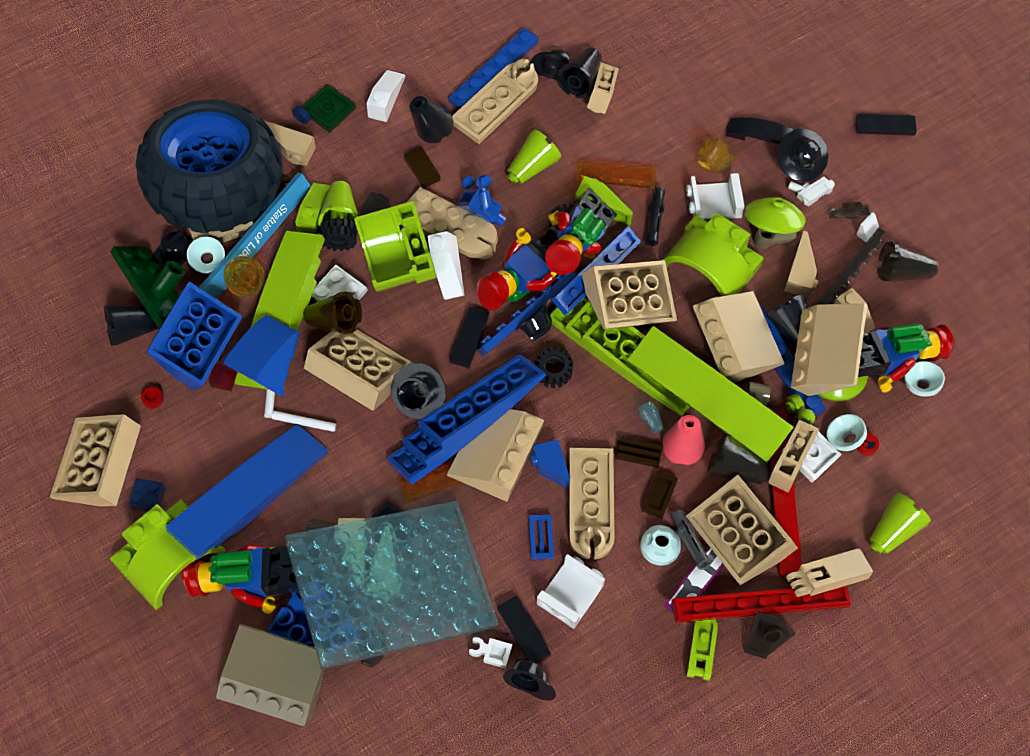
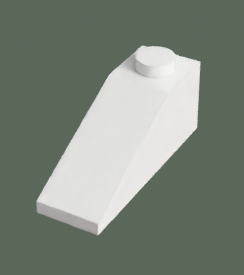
[366,70,405,122]
[428,231,465,300]

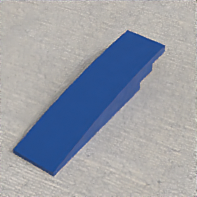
[386,354,546,485]
[166,424,328,560]

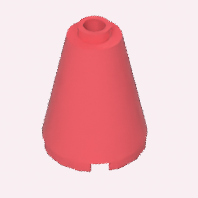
[662,415,705,465]

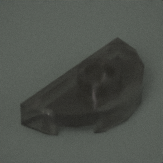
[829,202,870,219]

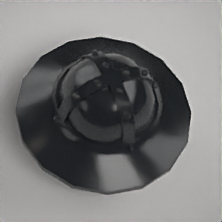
[777,128,829,182]
[391,363,446,419]

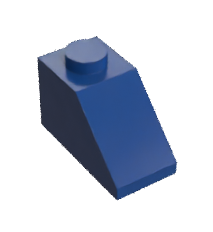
[529,440,570,488]

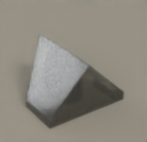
[744,611,796,659]

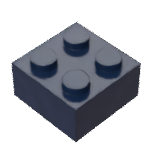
[129,478,166,511]

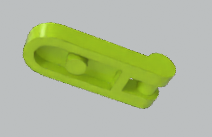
[686,619,718,681]

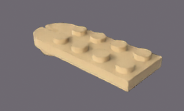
[452,59,538,144]
[407,187,498,260]
[569,448,615,559]

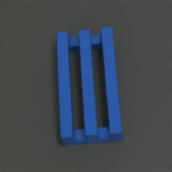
[529,515,554,561]

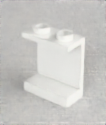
[686,173,745,220]
[536,554,605,629]

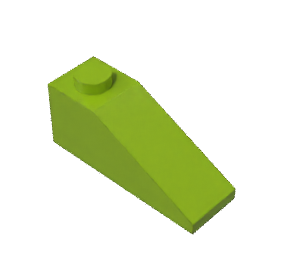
[575,176,633,226]
[295,182,330,234]

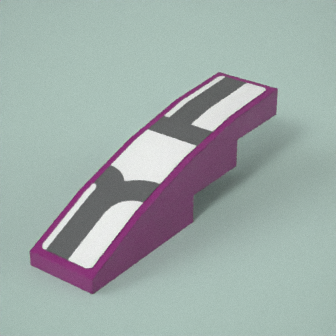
[664,546,724,614]

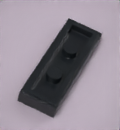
[856,114,917,136]
[450,307,490,369]
[497,596,551,663]

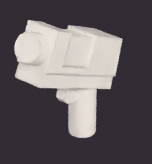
[788,177,835,206]

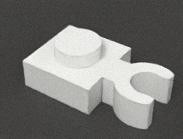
[469,637,512,669]

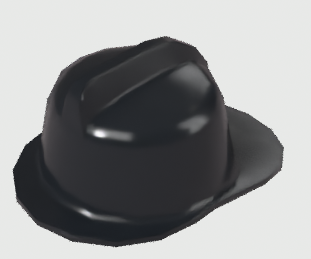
[530,50,570,80]
[153,230,193,269]
[515,297,553,341]
[503,659,556,701]

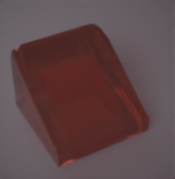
[209,363,237,391]

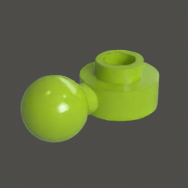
[785,393,815,425]

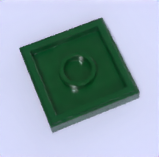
[302,84,356,133]

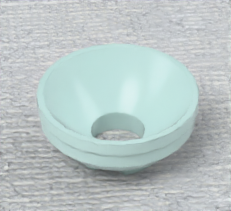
[187,236,225,274]
[904,361,945,396]
[827,414,867,451]
[640,525,681,566]

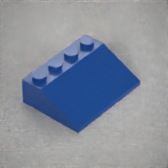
[146,281,243,391]

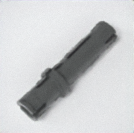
[671,510,711,570]

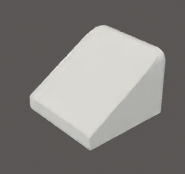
[856,212,880,243]

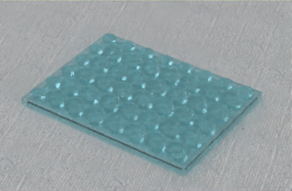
[285,501,499,670]

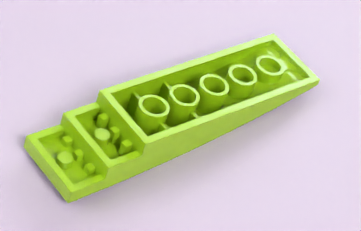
[235,231,325,390]
[550,297,690,416]
[628,326,794,463]

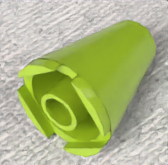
[507,129,562,184]
[318,181,358,228]
[869,492,931,554]

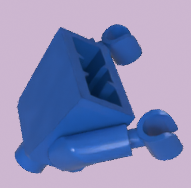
[456,175,506,227]

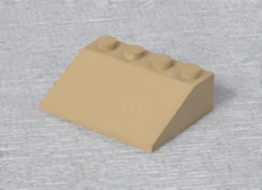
[582,260,677,329]
[693,291,784,383]
[791,304,867,396]
[304,330,412,411]
[447,409,544,502]
[50,414,141,506]
[686,475,797,585]

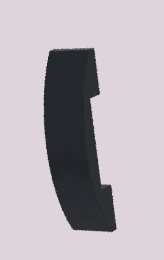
[726,117,794,144]

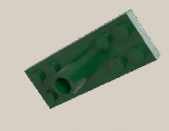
[110,246,185,329]

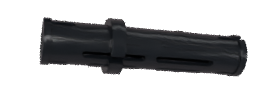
[645,187,666,246]

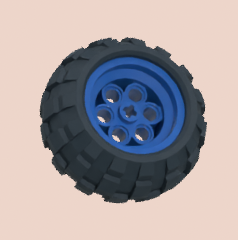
[135,99,283,233]

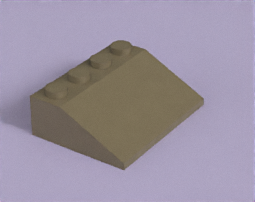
[216,624,329,727]

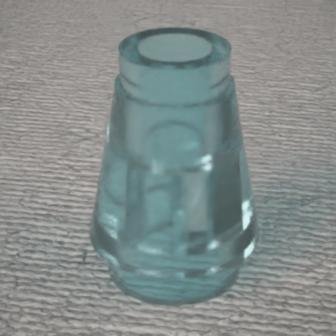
[637,401,665,435]

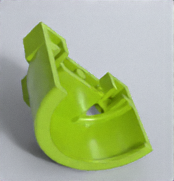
[354,201,437,292]
[663,212,764,297]
[110,499,226,610]

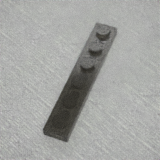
[816,227,885,305]

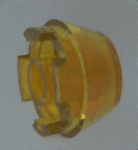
[696,135,736,174]
[224,256,264,297]

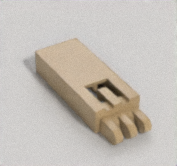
[786,548,873,597]

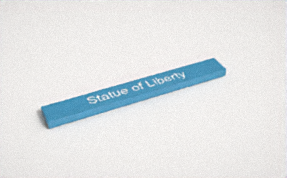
[199,173,311,299]

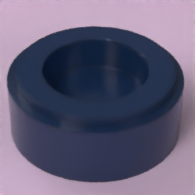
[292,105,311,124]

